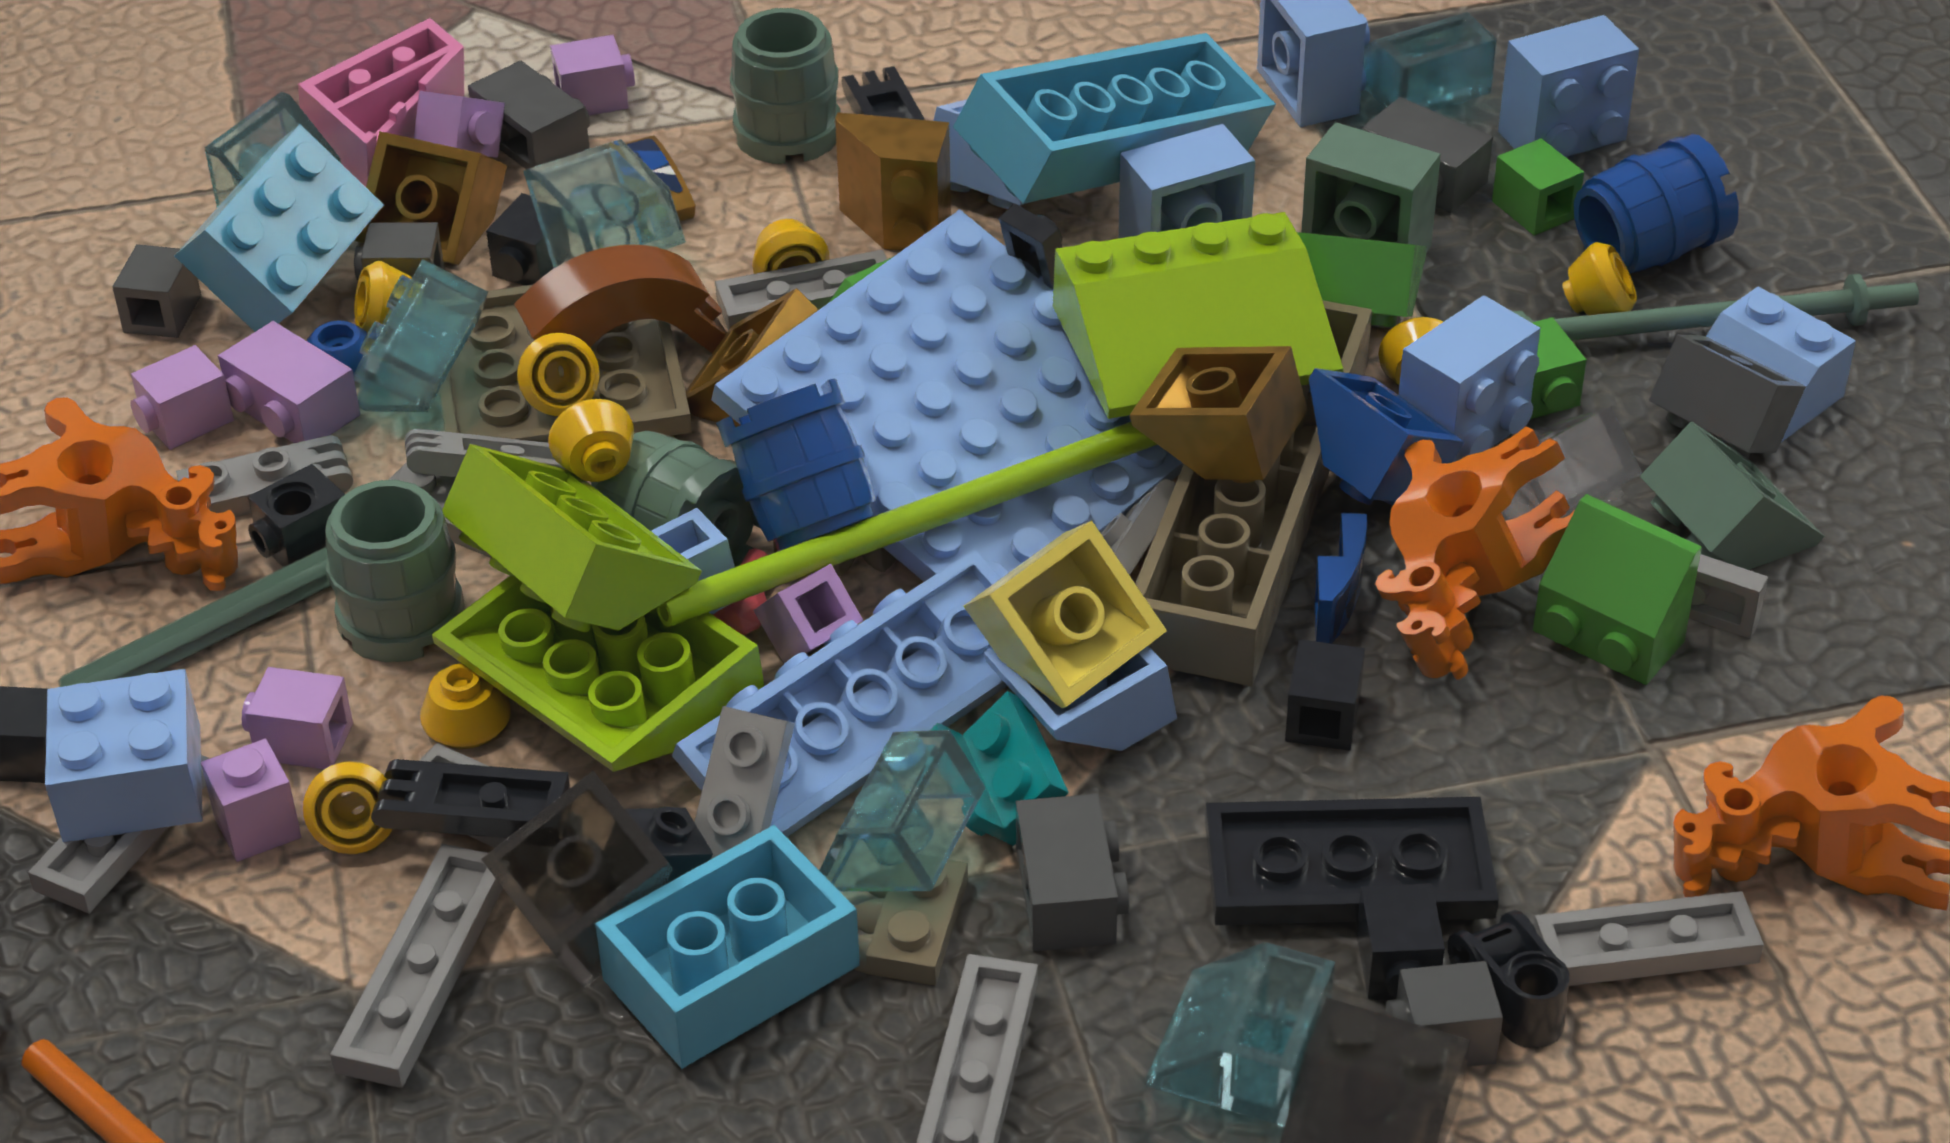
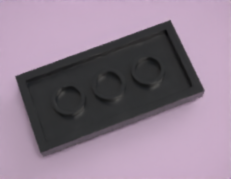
[1205,796,1499,925]

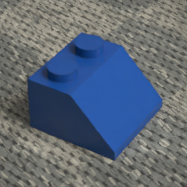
[1309,368,1465,506]

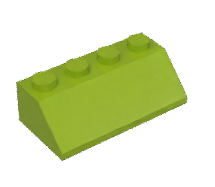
[442,444,702,632]

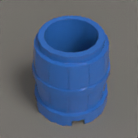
[1574,134,1739,274]
[716,378,876,551]

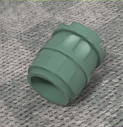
[730,8,840,164]
[591,431,760,567]
[325,480,465,662]

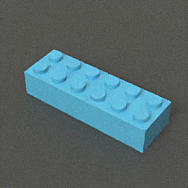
[953,33,1276,204]

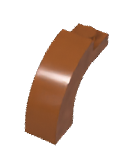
[514,244,727,353]

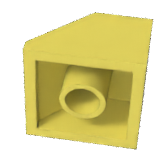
[964,520,1167,708]

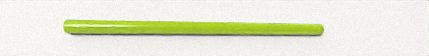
[656,422,1158,627]

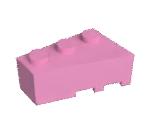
[298,18,464,187]

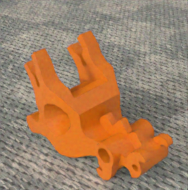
[0,397,238,591]
[1375,426,1575,680]
[1673,695,1950,911]

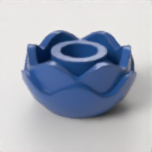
[306,320,377,380]

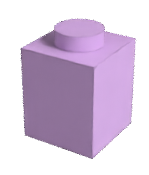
[550,35,635,115]
[414,91,505,158]
[130,345,234,450]
[753,564,863,664]
[242,667,353,769]
[201,738,302,862]

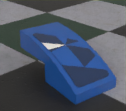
[1314,513,1367,644]

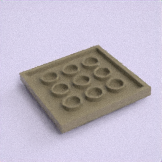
[427,285,692,443]

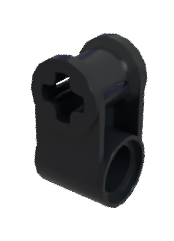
[1447,910,1570,1048]

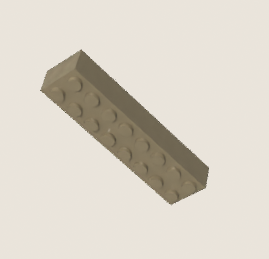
[1135,300,1372,686]

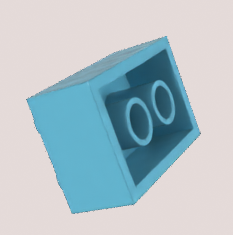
[174,124,384,331]
[595,825,860,1069]

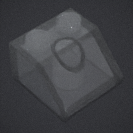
[1501,406,1642,521]

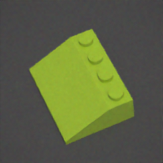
[1053,212,1343,419]
[432,576,765,772]

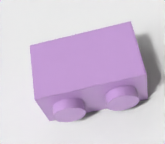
[218,321,360,443]

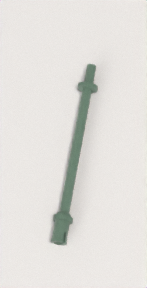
[1512,274,1919,341]

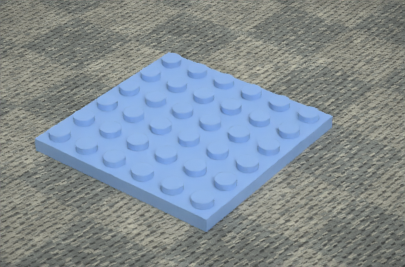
[711,209,1184,582]

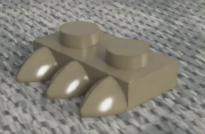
[854,852,968,986]

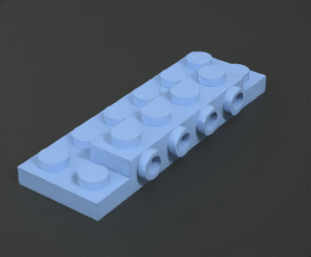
[672,549,1007,837]

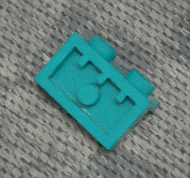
[928,691,1069,846]

